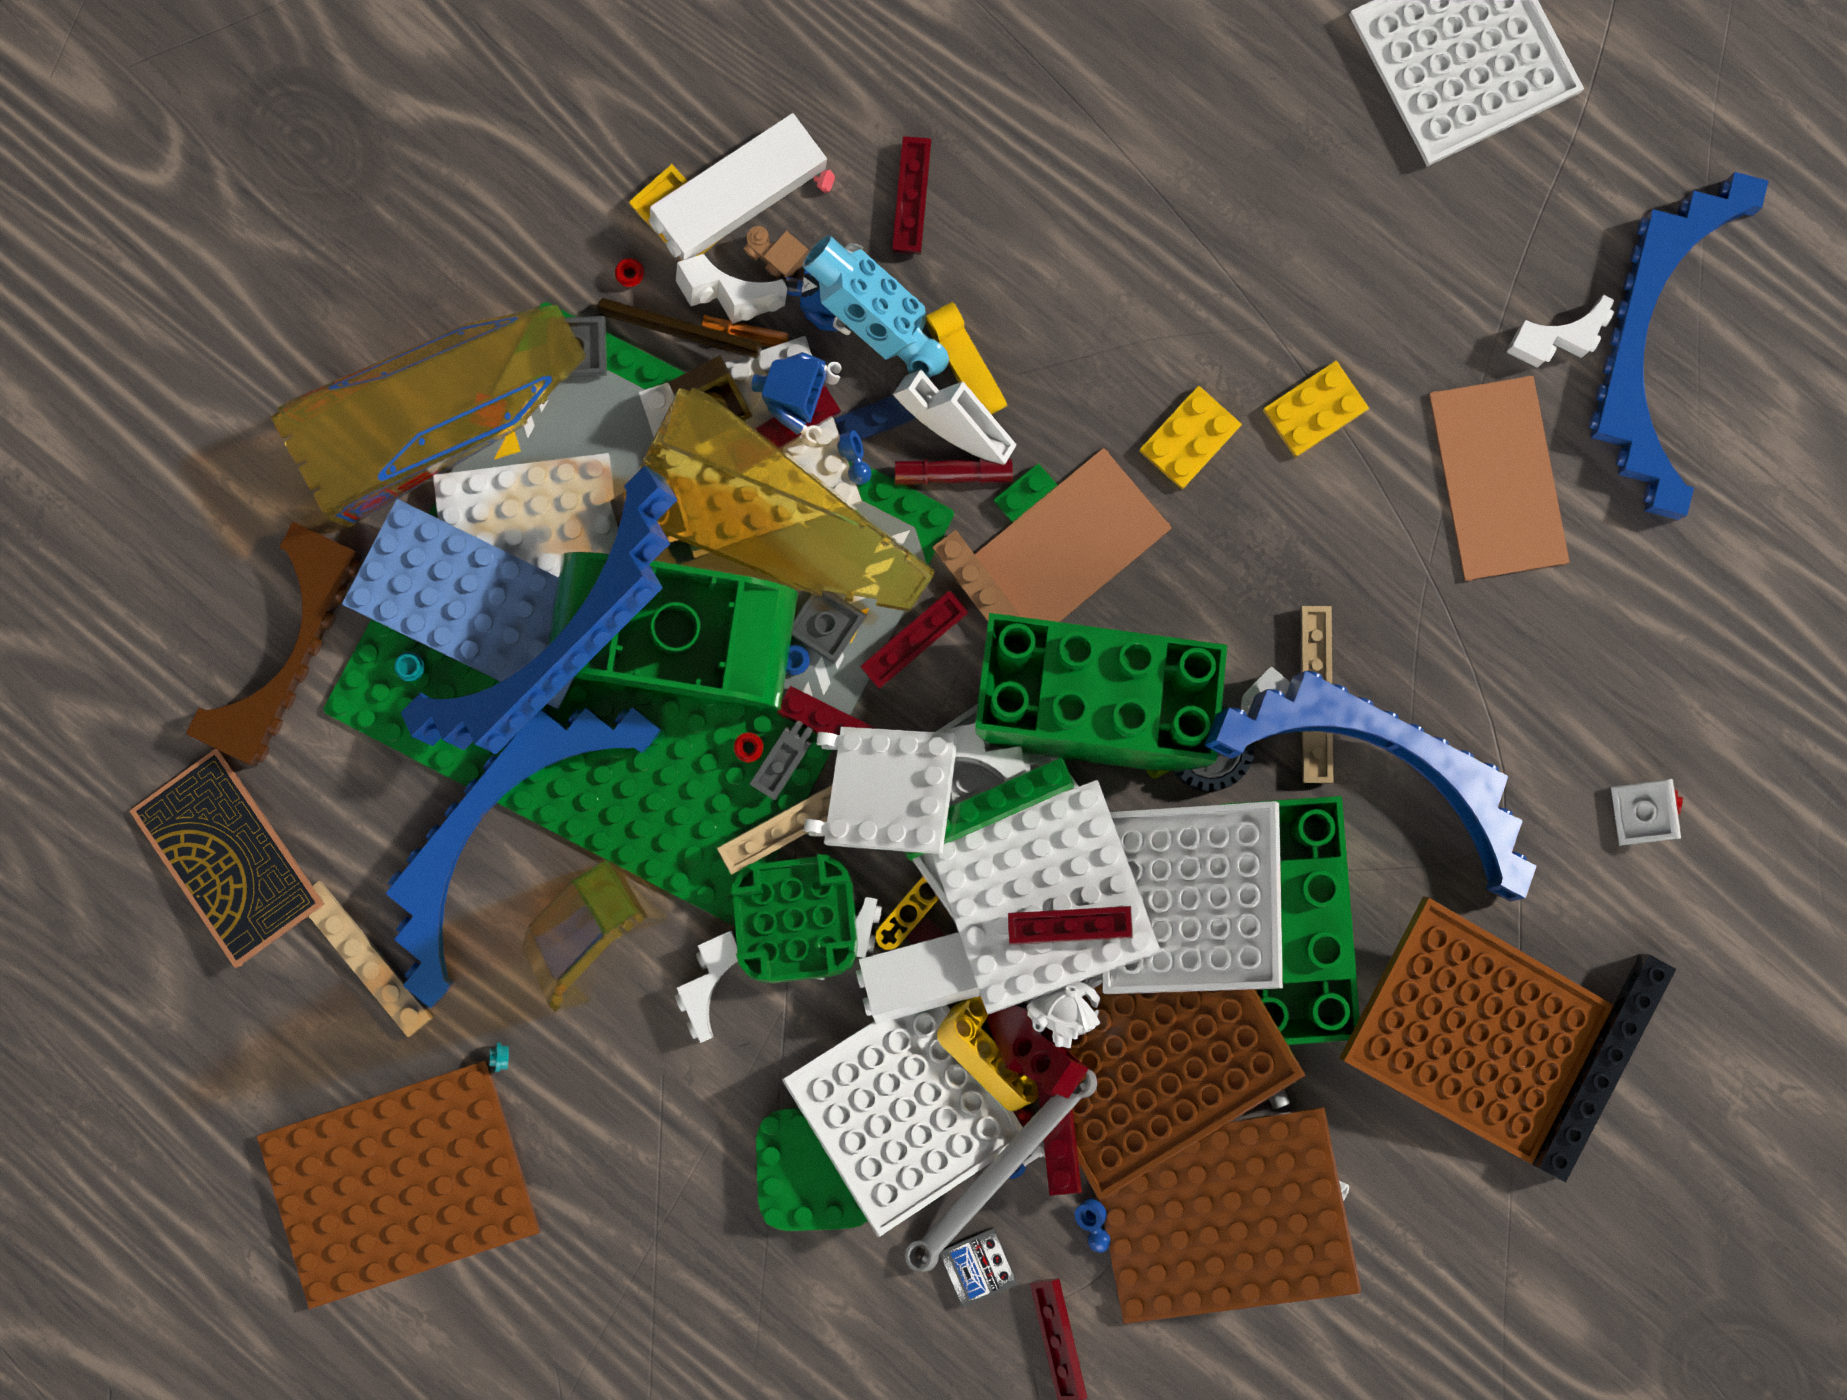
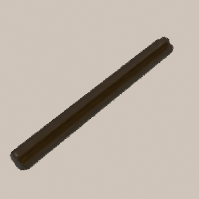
[597,298,762,359]

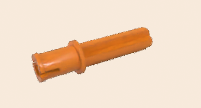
[702,315,789,347]

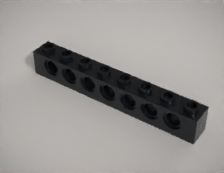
[1530,954,1676,1183]

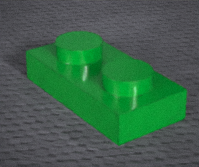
[994,463,1057,523]

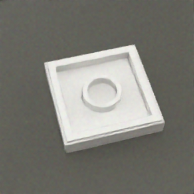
[1611,779,1681,846]

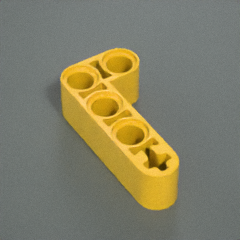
[926,301,1007,415]
[875,876,939,950]
[937,996,1038,1111]

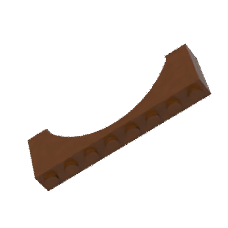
[186,521,362,766]

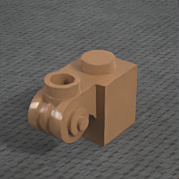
[743,226,809,281]

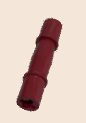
[895,458,1013,486]

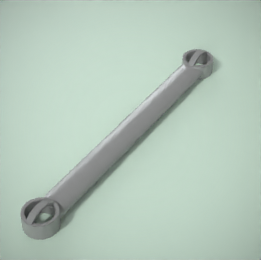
[905,1069,1097,1272]

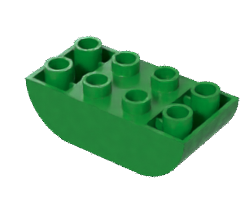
[548,552,798,710]
[975,613,1228,771]
[1221,796,1360,1045]

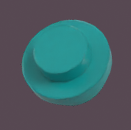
[395,652,425,682]
[489,1042,509,1073]

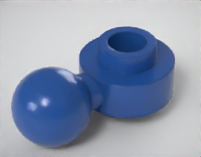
[837,430,872,485]
[1074,1199,1111,1253]

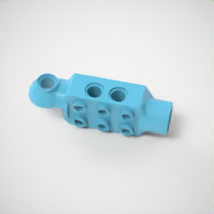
[802,235,949,378]

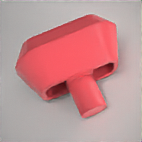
[814,170,835,193]

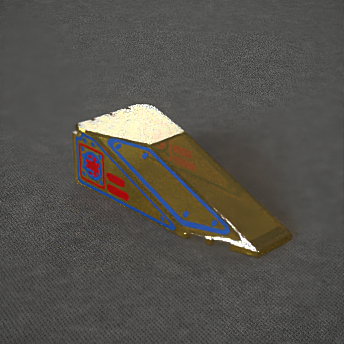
[271,304,586,527]

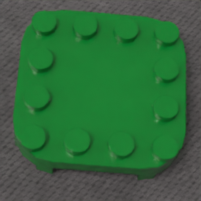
[731,854,858,984]
[756,1108,868,1231]

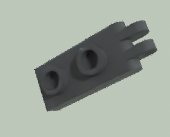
[750,720,813,800]

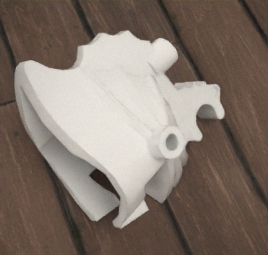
[1027,982,1100,1048]

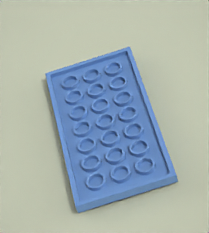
[342,499,574,710]

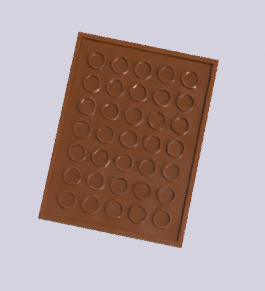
[1339,896,1613,1164]
[1034,983,1306,1200]
[257,1060,541,1309]
[1100,1107,1361,1324]

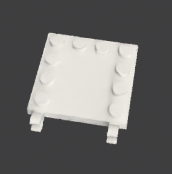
[803,727,958,854]

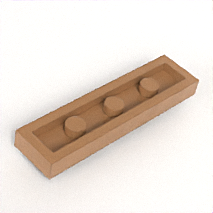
[932,530,1021,622]

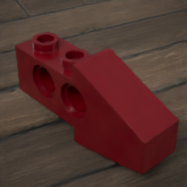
[986,1005,1089,1099]

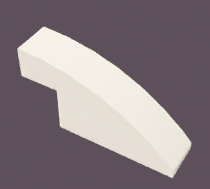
[893,369,1016,465]

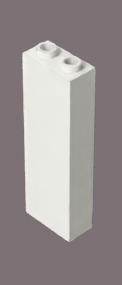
[649,113,827,260]
[856,932,981,1024]

